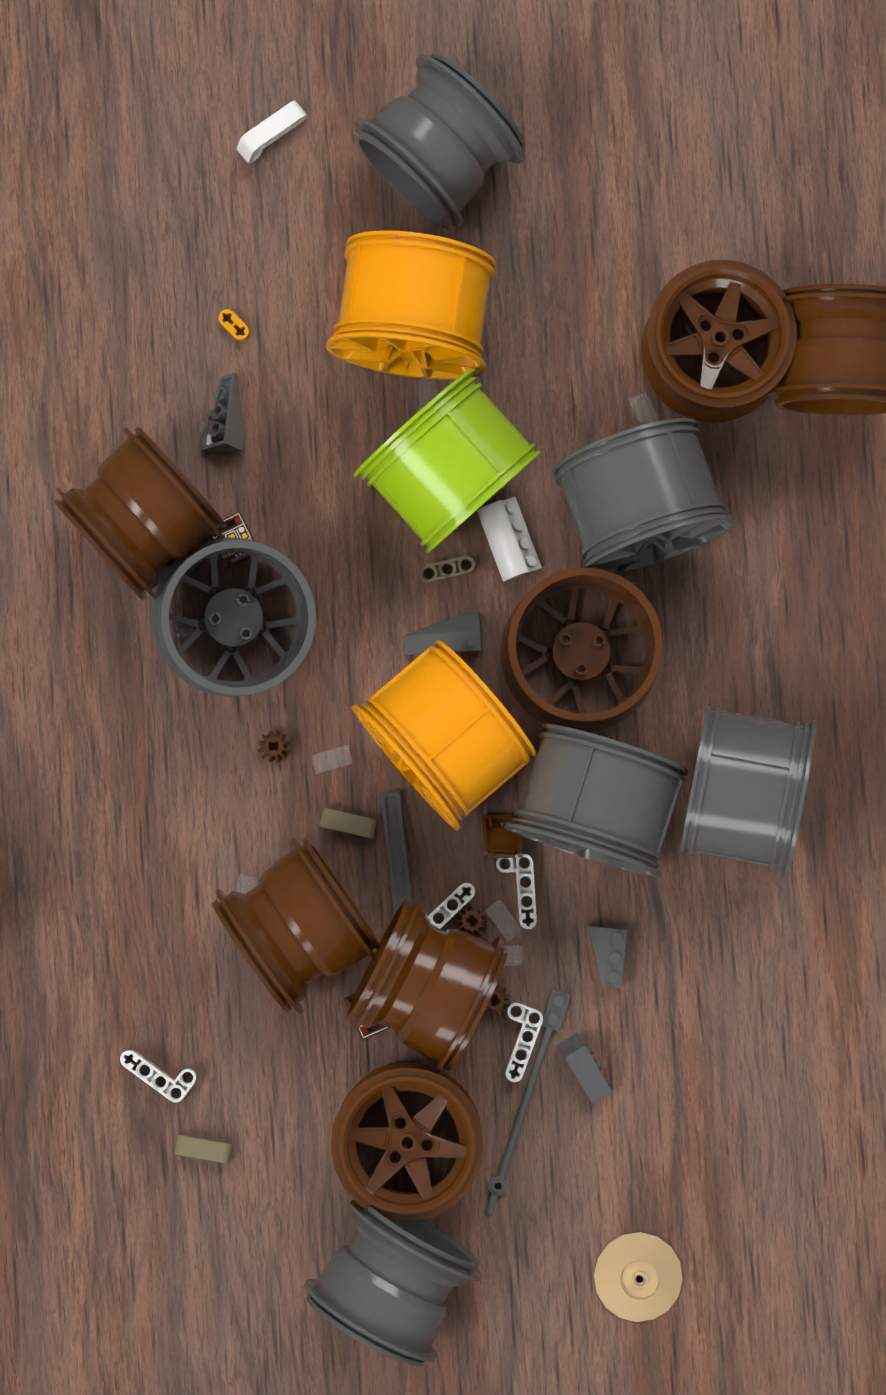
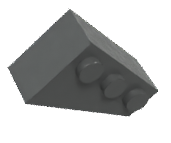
[587,926,627,988]

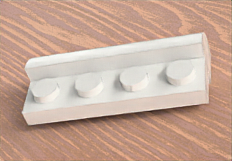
[477,497,542,582]

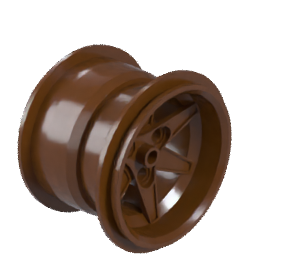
[641,260,797,423]
[768,284,886,415]
[53,427,227,601]
[212,837,382,1014]
[346,896,508,1073]
[331,1062,483,1221]

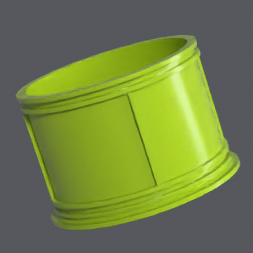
[353,367,541,553]

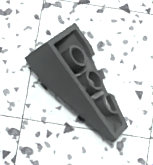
[200,373,245,455]
[403,614,481,655]

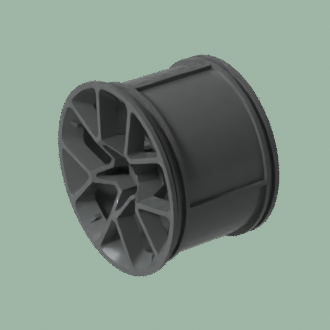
[553,418,737,574]
[152,538,316,697]
[679,703,817,879]
[504,724,688,877]

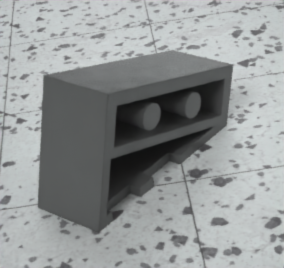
[557,1033,612,1104]

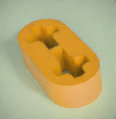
[218,309,249,341]

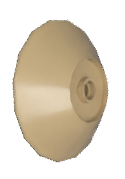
[594,1232,683,1322]

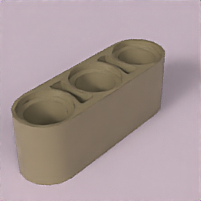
[420,556,475,584]
[319,808,378,839]
[174,1134,233,1163]

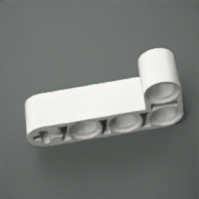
[236,100,307,164]
[496,854,537,929]
[428,883,475,929]
[505,1002,543,1082]
[120,1050,197,1102]

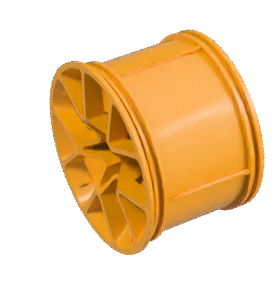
[326,231,496,380]
[351,640,537,831]

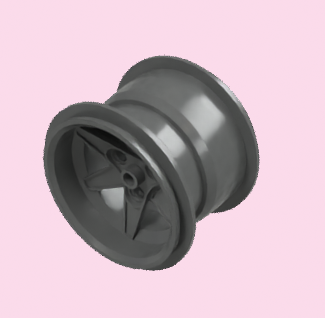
[353,53,526,228]
[304,1200,482,1366]

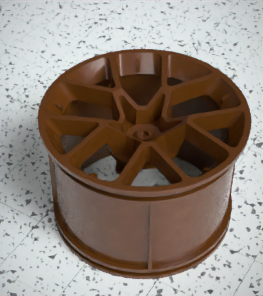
[501,568,663,732]

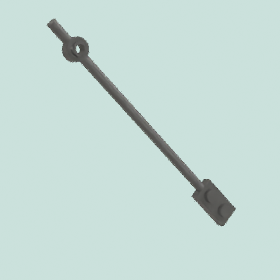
[485,989,571,1215]

